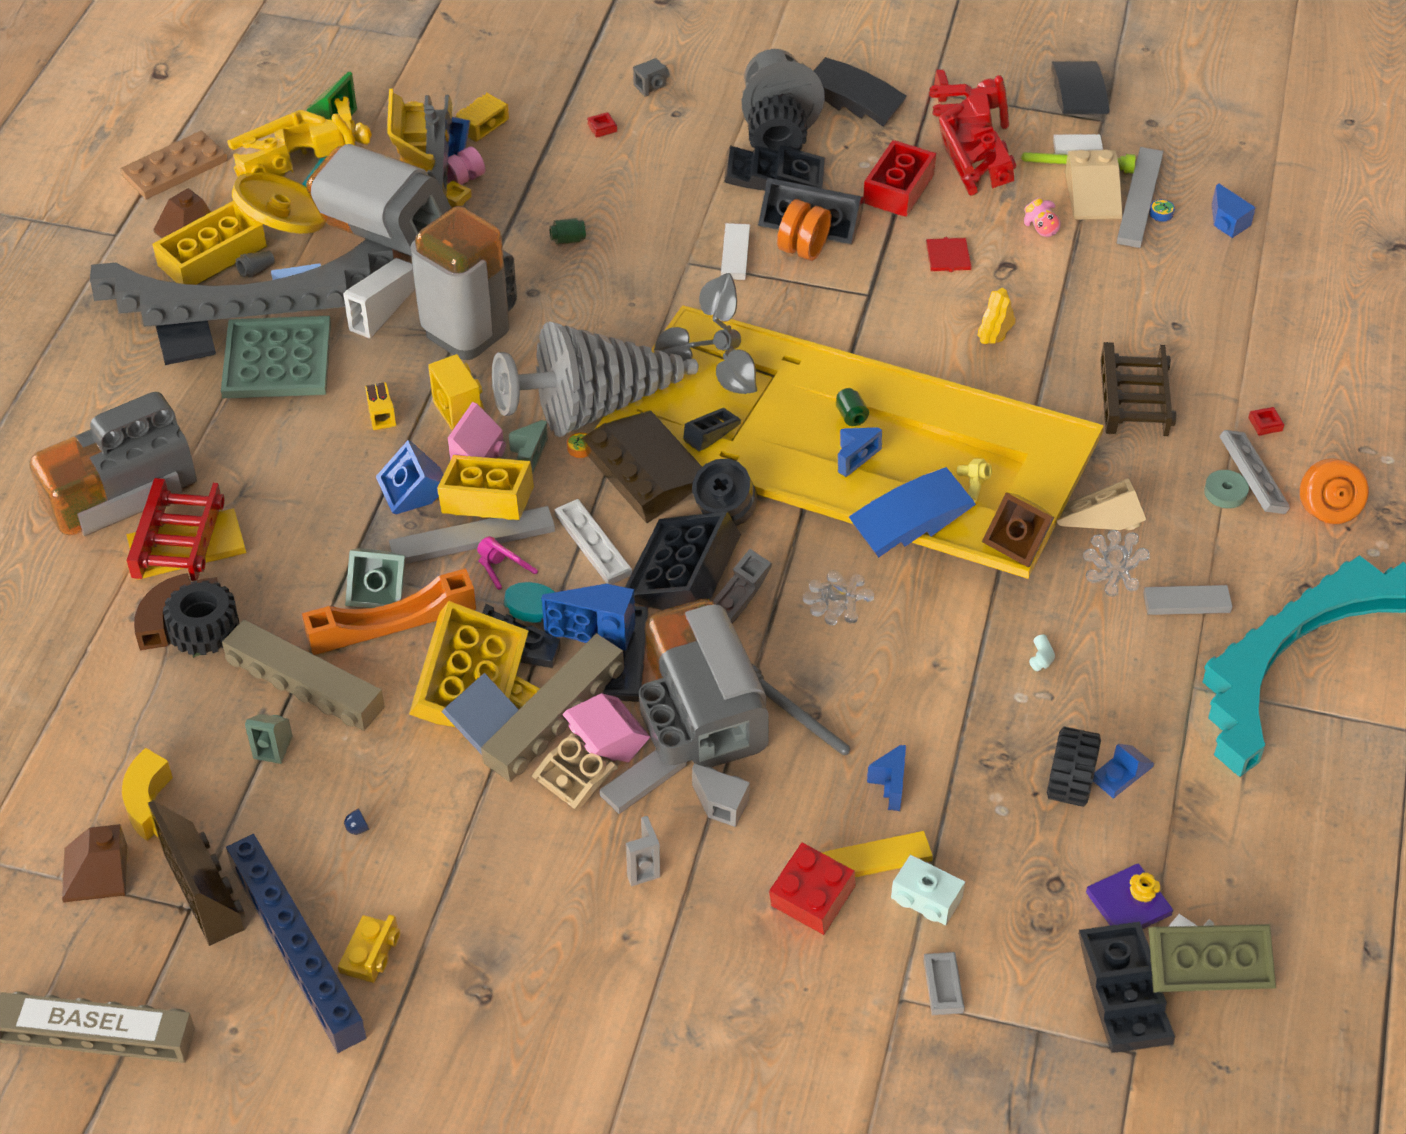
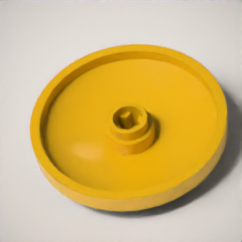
[232,172,328,234]

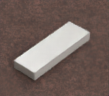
[721,223,750,280]

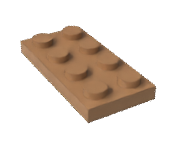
[120,130,228,199]

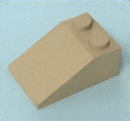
[1065,150,1122,220]
[1057,478,1146,530]

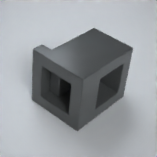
[633,58,670,97]

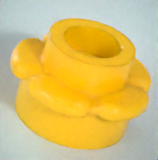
[1130,873,1160,902]

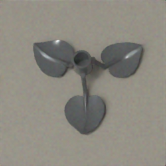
[654,273,757,394]

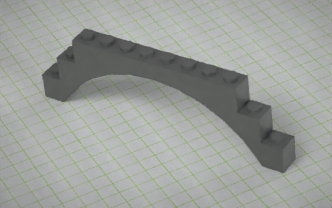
[90,239,394,327]

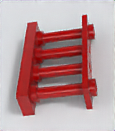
[126,478,225,581]

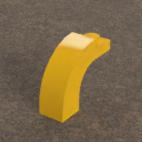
[122,747,173,841]

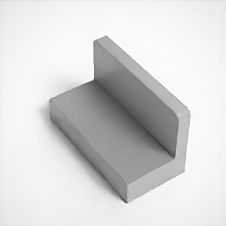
[626,816,660,887]

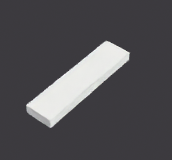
[555,499,632,585]

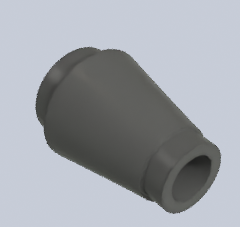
[236,251,275,278]

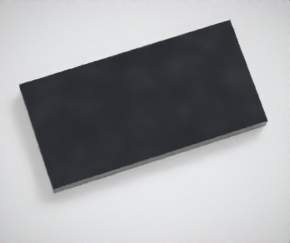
[603,606,648,702]

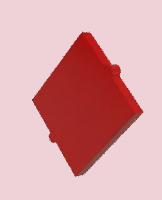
[926,237,971,272]

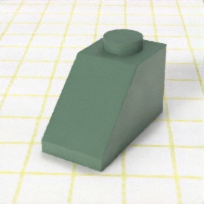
[245,714,292,764]

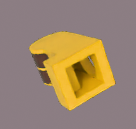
[365,382,396,430]

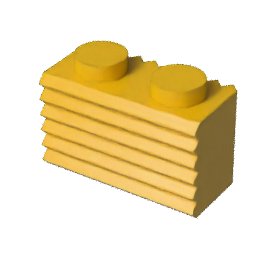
[456,92,509,142]

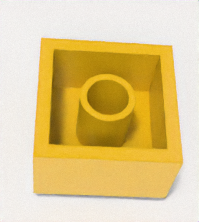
[428,354,484,431]

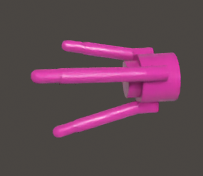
[477,536,538,590]

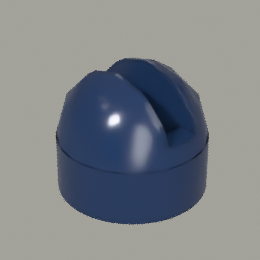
[344,808,370,835]

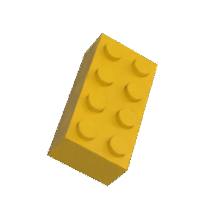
[152,200,267,285]

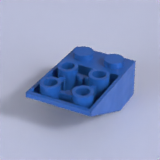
[541,584,636,651]

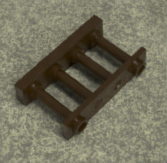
[1100,342,1176,437]

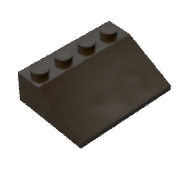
[582,410,702,523]
[148,800,246,946]

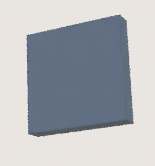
[442,673,518,755]

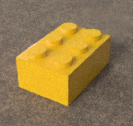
[437,455,534,520]

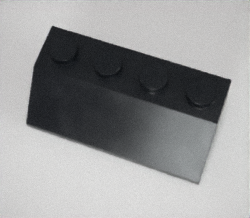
[758,178,865,245]

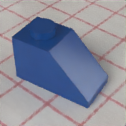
[1212,183,1256,238]

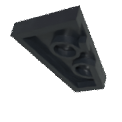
[482,604,560,668]

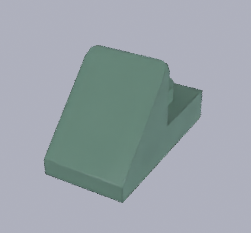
[509,420,548,474]

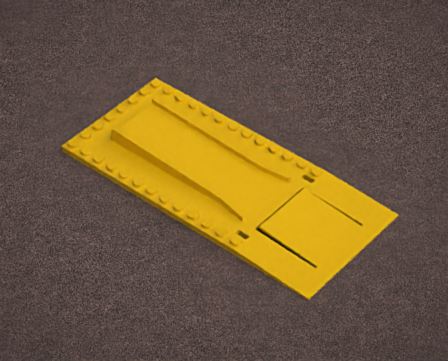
[594,305,1104,579]

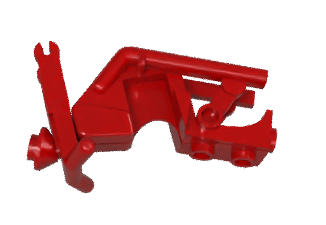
[929,75,1017,196]

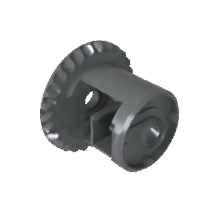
[741,49,825,130]

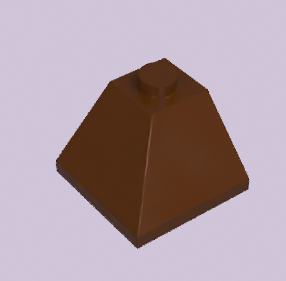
[154,188,211,238]
[982,492,1054,567]
[62,824,127,903]

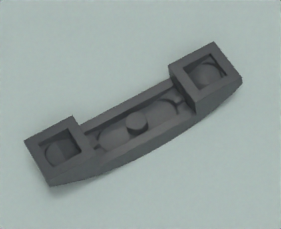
[680,549,772,637]

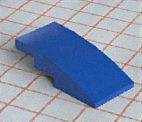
[849,467,976,558]

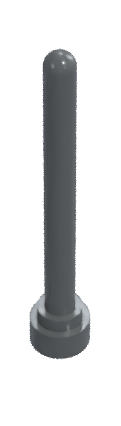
[751,663,851,756]

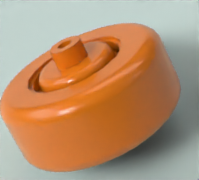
[1300,458,1369,524]

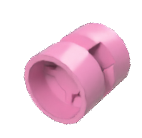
[447,146,485,185]

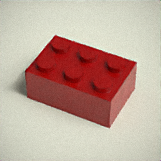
[863,140,936,217]

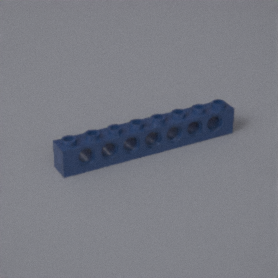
[226,833,367,1054]

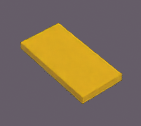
[126,508,246,580]

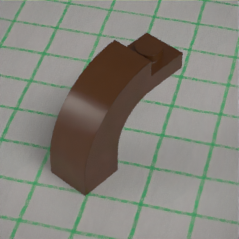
[134,573,218,650]

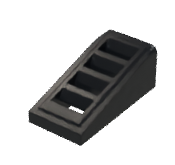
[683,407,741,451]

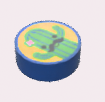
[1149,199,1175,222]

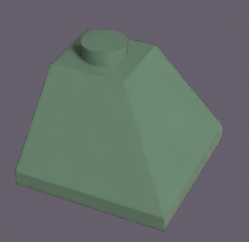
[345,548,406,608]

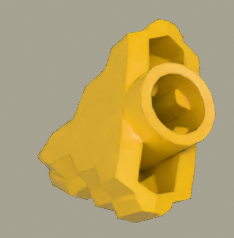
[977,288,1016,344]

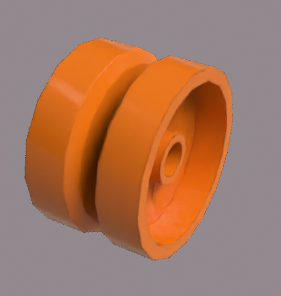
[777,199,831,261]

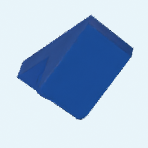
[838,427,882,477]
[1093,744,1154,799]
[867,745,906,811]

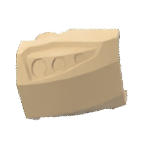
[532,732,618,811]

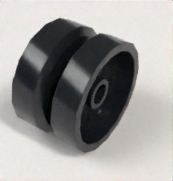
[692,459,757,526]

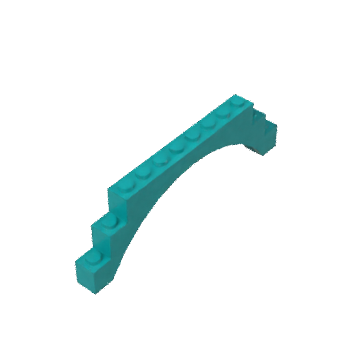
[1202,555,1406,777]

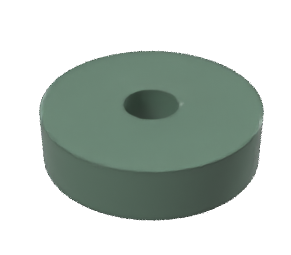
[1204,470,1249,509]

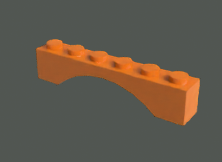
[302,568,476,655]

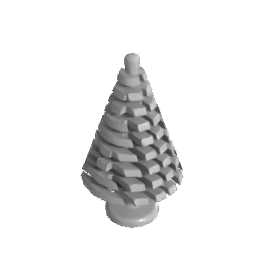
[492,321,699,437]

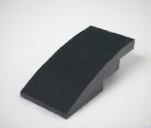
[814,57,907,127]
[1051,61,1110,114]
[724,145,825,191]
[156,320,216,366]
[1078,922,1175,1053]

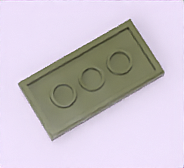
[1148,924,1276,992]

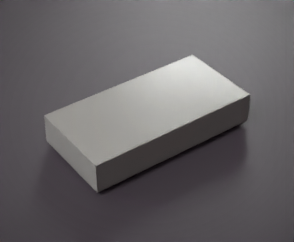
[923,952,964,1015]

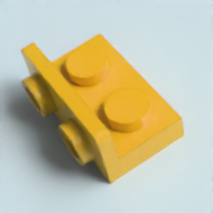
[338,914,400,983]

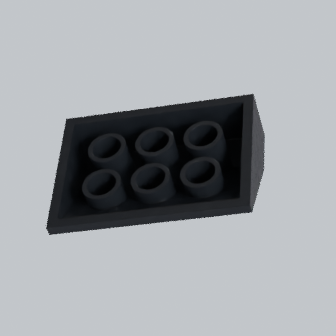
[625,511,741,615]

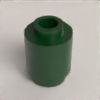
[549,218,586,245]
[836,388,869,426]

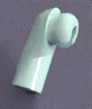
[1029,634,1055,671]

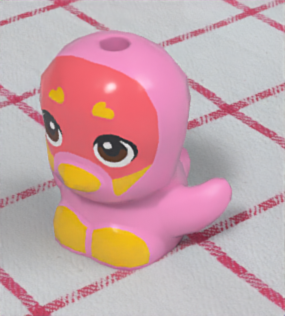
[1024,198,1061,237]

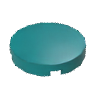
[503,582,555,623]

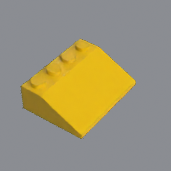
[409,601,528,727]

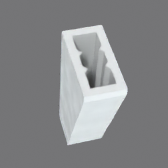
[343,258,415,338]

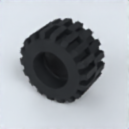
[748,95,807,151]
[163,581,240,655]
[1047,726,1101,807]

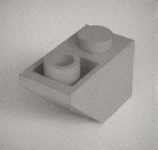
[692,763,750,827]

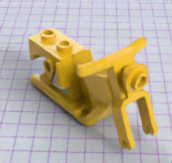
[227,97,372,177]

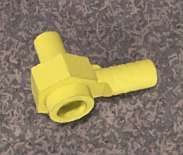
[957,459,992,502]

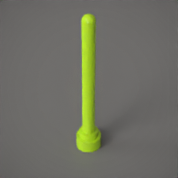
[1021,152,1135,174]

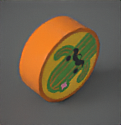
[567,433,587,458]

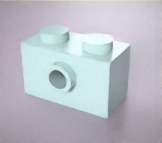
[891,855,965,926]

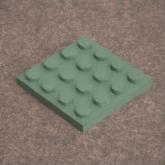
[221,316,331,399]

